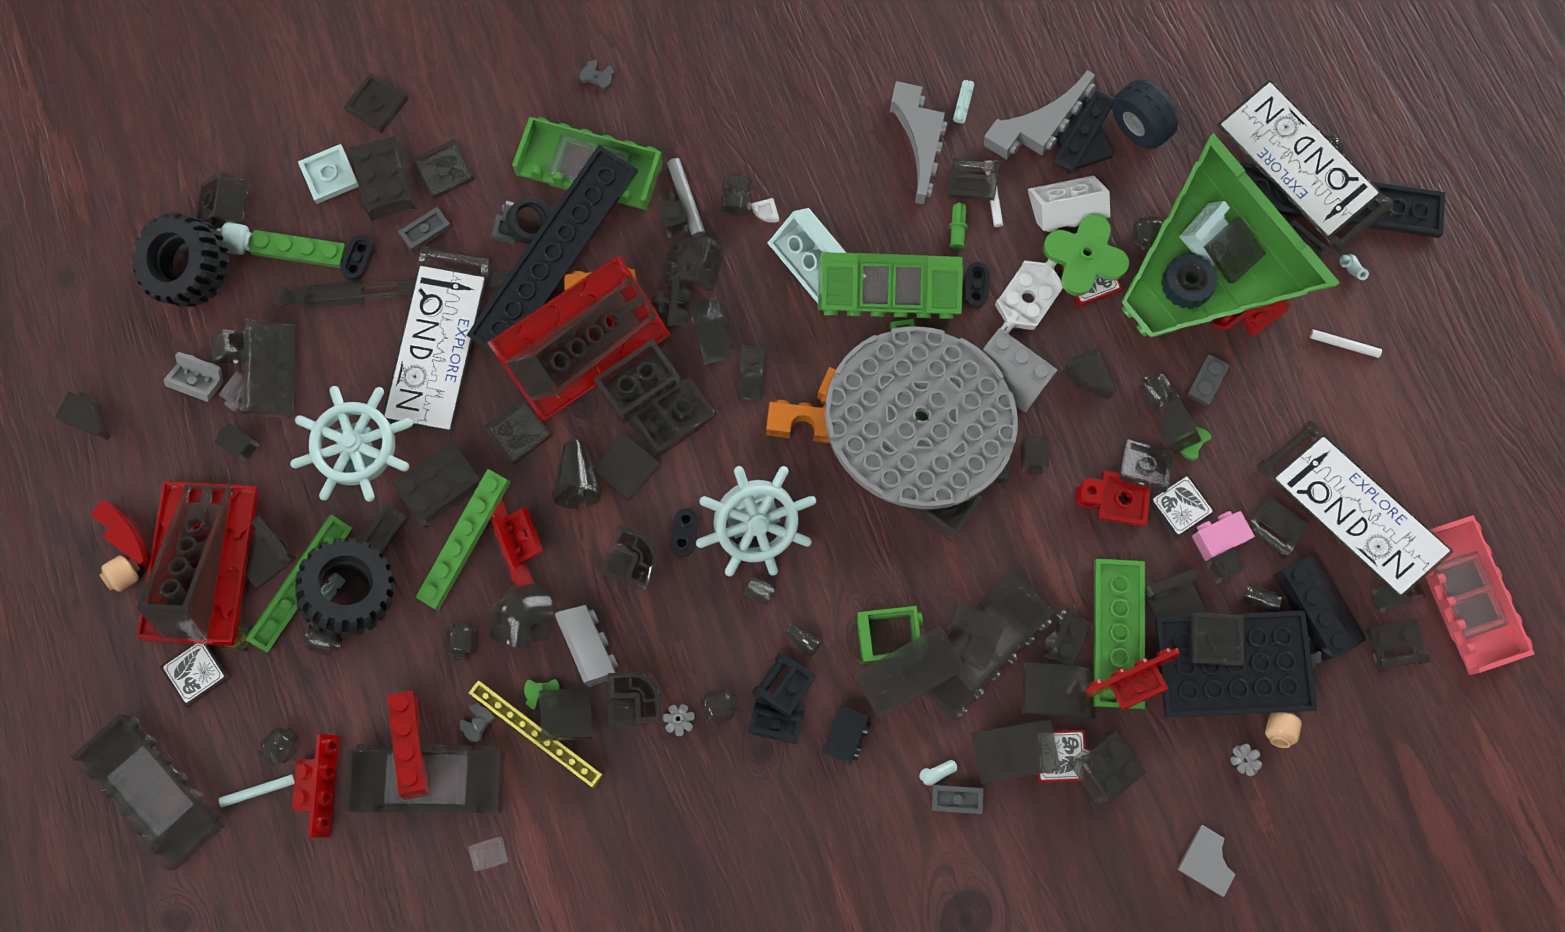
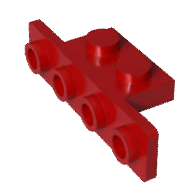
[1213,300,1289,336]
[490,499,544,588]
[1085,648,1180,711]
[292,734,339,838]

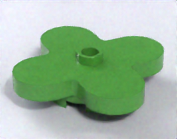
[1043,215,1129,296]

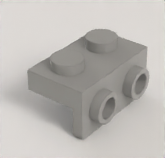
[164,352,224,402]

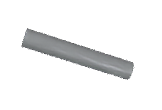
[667,158,705,238]

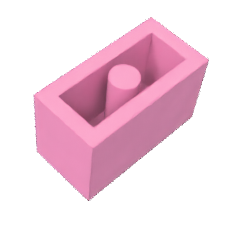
[1192,511,1255,561]

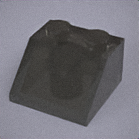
[195,172,248,229]

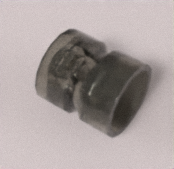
[721,174,752,216]

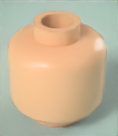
[99,555,141,592]
[1265,712,1302,748]

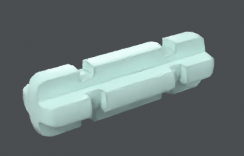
[953,80,974,124]
[321,573,345,601]

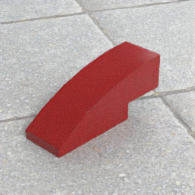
[90,500,150,568]

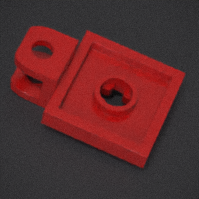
[1076,471,1152,527]

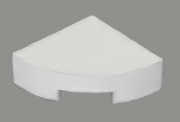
[751,198,779,222]

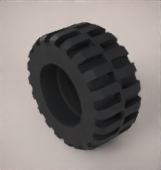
[132,213,230,307]
[295,538,394,638]

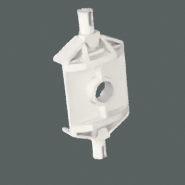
[995,259,1063,334]

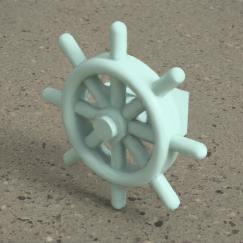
[290,386,413,502]
[696,466,816,576]

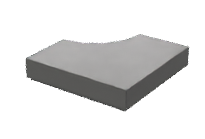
[1177,825,1236,897]

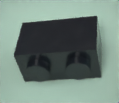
[822,705,871,765]

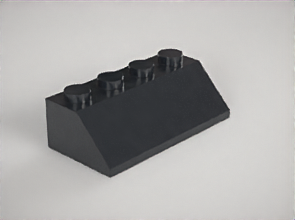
[1274,553,1367,662]

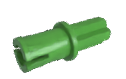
[949,203,968,250]

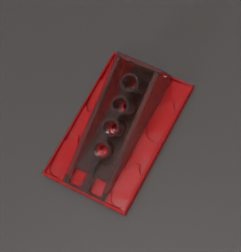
[487,255,671,421]
[137,481,259,647]

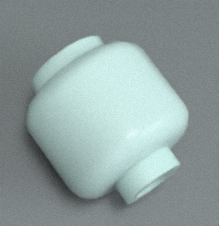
[217,222,253,255]

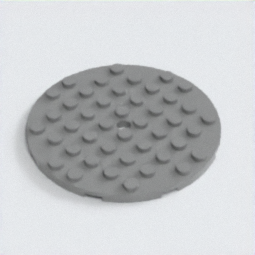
[825,327,1018,509]

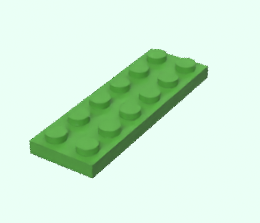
[1093,559,1145,709]

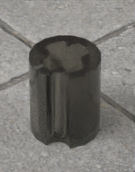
[744,576,776,605]

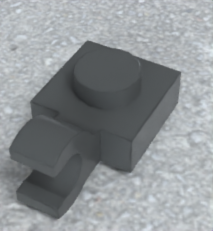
[491,201,519,244]

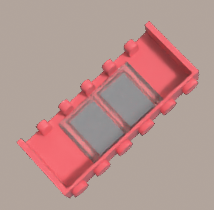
[1424,515,1534,675]

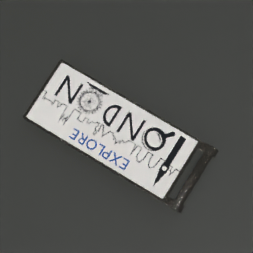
[1218,80,1395,253]
[383,246,492,433]
[1257,421,1453,599]

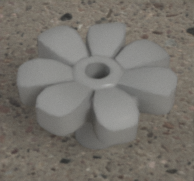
[663,704,695,736]
[1230,744,1262,776]

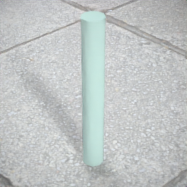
[219,774,295,807]

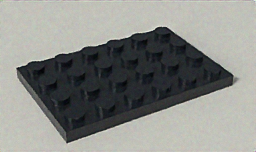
[1154,611,1317,718]

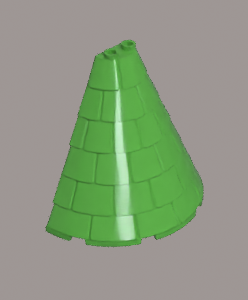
[1121,133,1340,338]

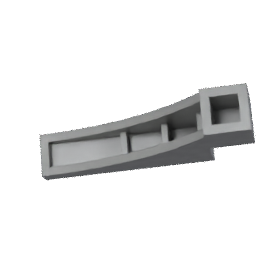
[984,70,1096,160]
[890,81,947,205]

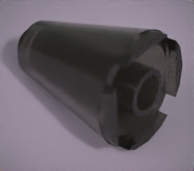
[552,439,601,509]

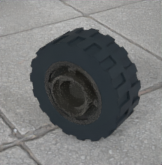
[1161,254,1218,309]

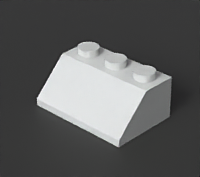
[1028,176,1110,231]

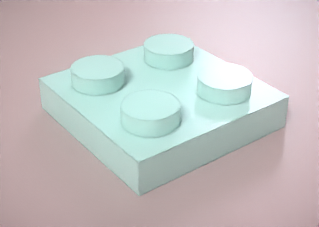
[298,144,360,204]

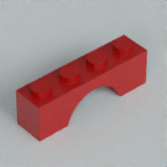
[387,690,430,800]

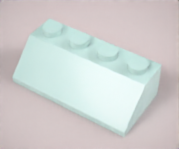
[768,208,866,303]

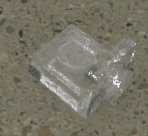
[219,372,252,413]

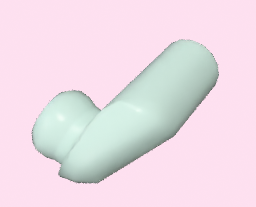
[1339,254,1369,280]
[920,760,957,786]

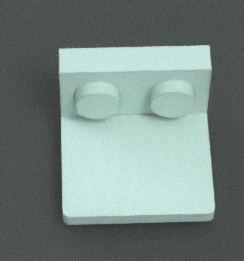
[1179,201,1238,266]

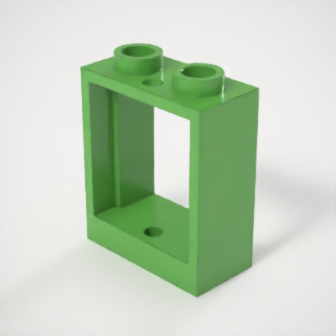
[856,606,926,664]

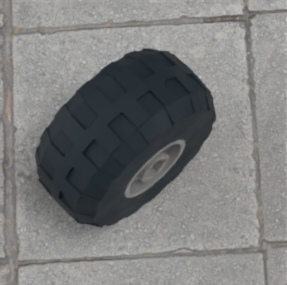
[1112,80,1179,149]

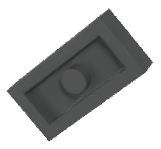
[398,207,452,253]
[1186,354,1230,407]
[931,785,984,814]

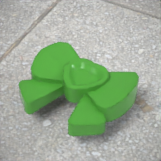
[1174,424,1211,461]
[524,679,560,710]

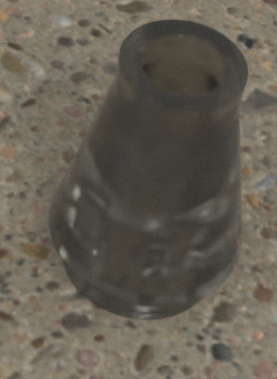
[1243,587,1283,612]
[785,623,822,657]

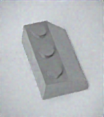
[982,328,1057,413]
[555,605,618,687]

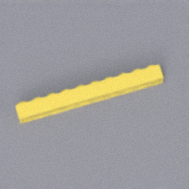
[469,680,603,788]

